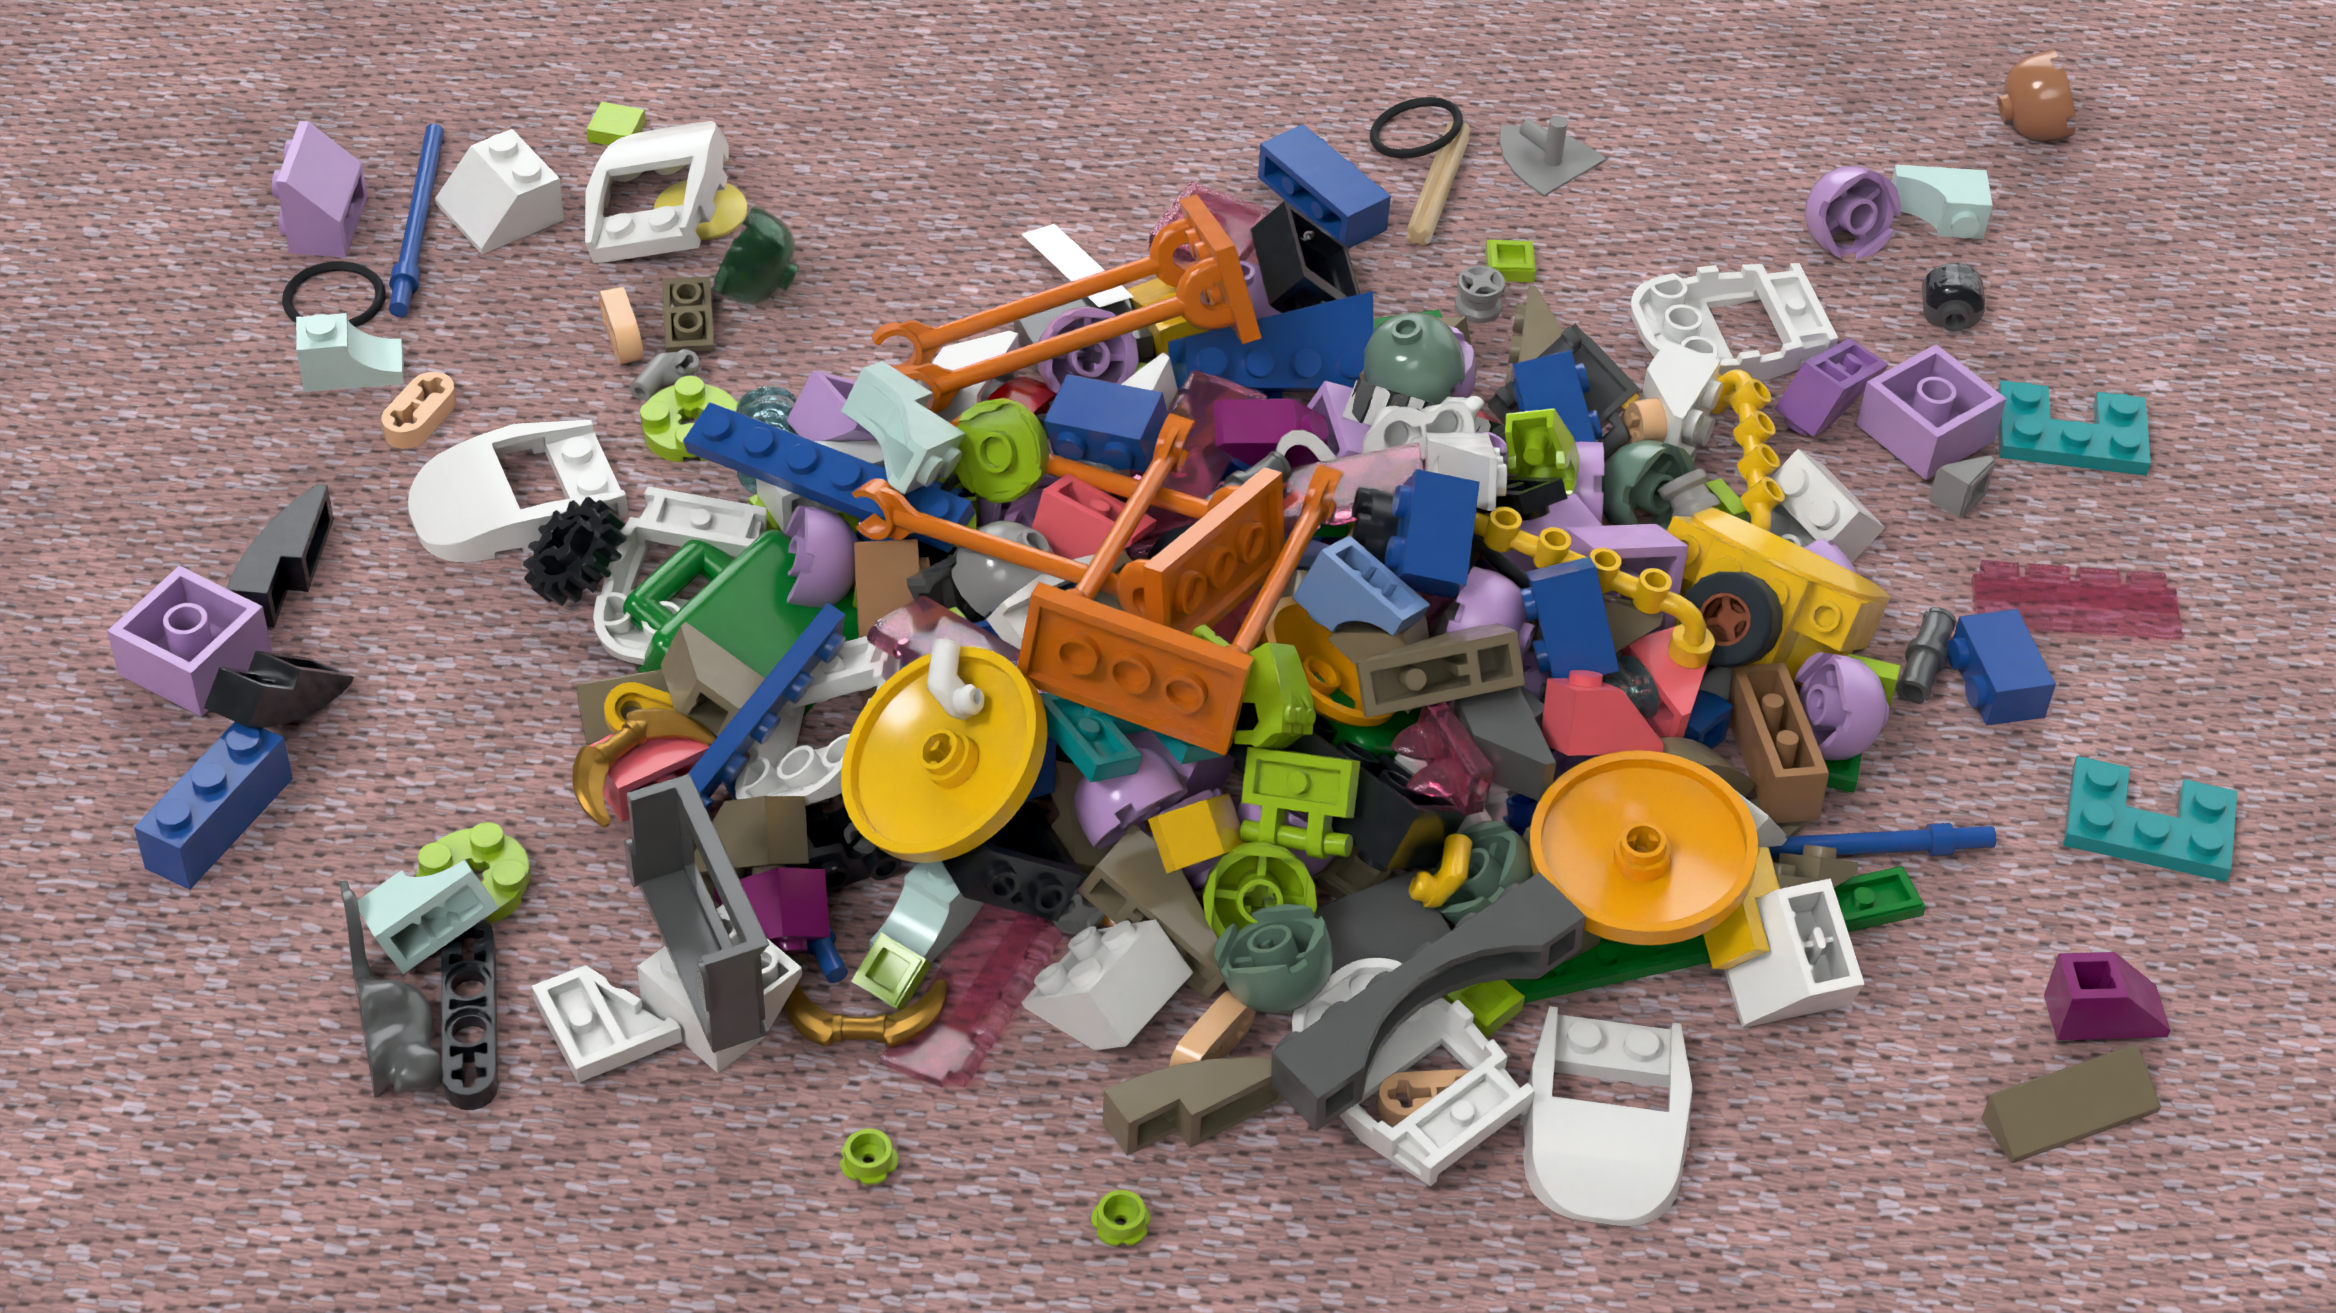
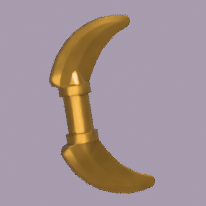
[572,708,716,828]
[785,979,947,1047]

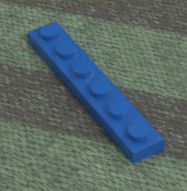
[683,402,975,553]
[626,602,846,867]

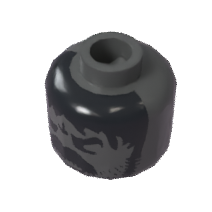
[1922,263,1985,331]

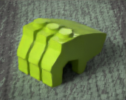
[1505,408,1580,496]
[1234,642,1316,749]

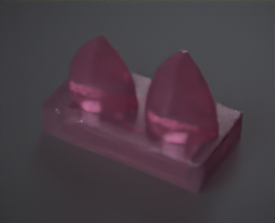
[1391,702,1495,816]

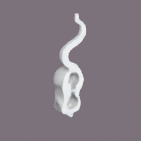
[1276,396,1484,480]

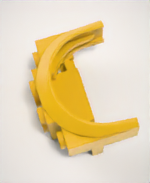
[1667,507,1890,686]

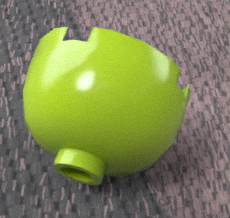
[1203,841,1317,938]

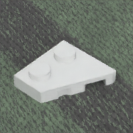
[532,965,682,1083]

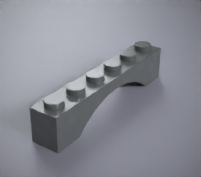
[1271,872,1586,1131]

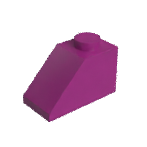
[1213,399,1329,478]
[714,867,830,955]

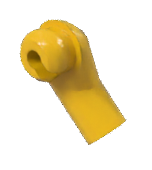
[1409,834,1472,908]

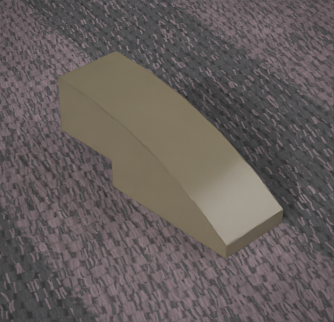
[1103,1057,1286,1156]

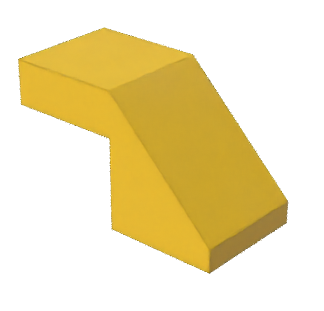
[1148,793,1247,873]
[1703,847,1780,970]

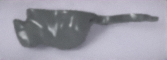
[340,881,442,1097]

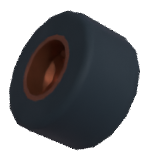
[1679,572,1783,667]

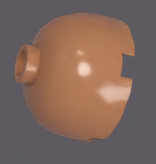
[1997,49,2076,142]

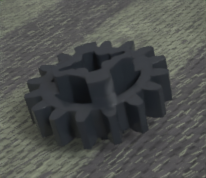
[523,497,627,606]

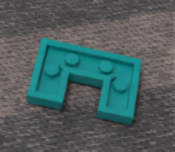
[1997,380,2151,476]
[1040,693,1224,783]
[2063,756,2237,882]

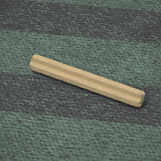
[1406,121,1471,246]

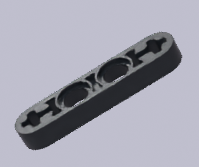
[441,919,498,1110]

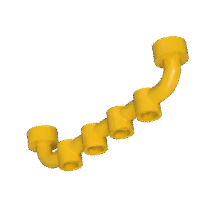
[1710,369,1785,532]
[1473,507,1715,669]

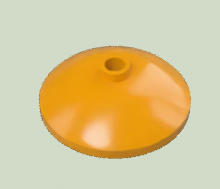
[1260,596,1396,727]

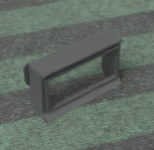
[624,774,770,1053]

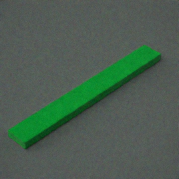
[1505,866,1926,1003]

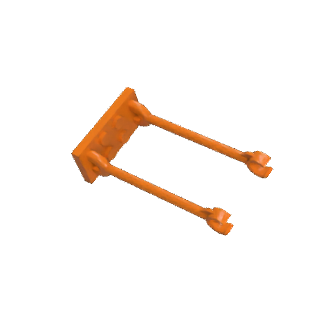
[871,194,1262,414]
[1017,413,1345,756]
[852,414,1285,635]

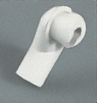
[927,638,984,720]

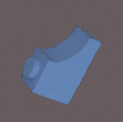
[1292,535,1430,636]

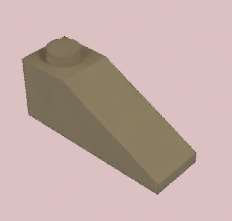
[1356,623,1525,718]
[1077,824,1224,1000]

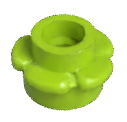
[840,1128,898,1185]
[1091,1190,1151,1247]

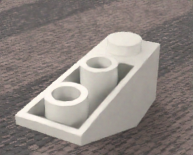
[1425,432,1507,511]

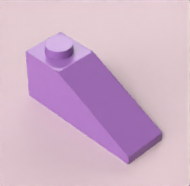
[1774,338,1889,437]

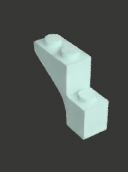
[840,361,965,495]

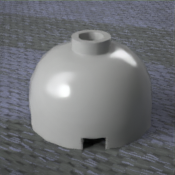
[951,521,1054,617]

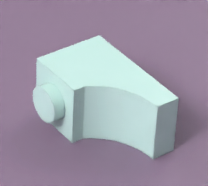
[1891,165,1993,239]
[296,313,404,392]
[358,859,499,974]
[870,861,984,962]

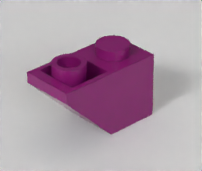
[2044,952,2171,1040]

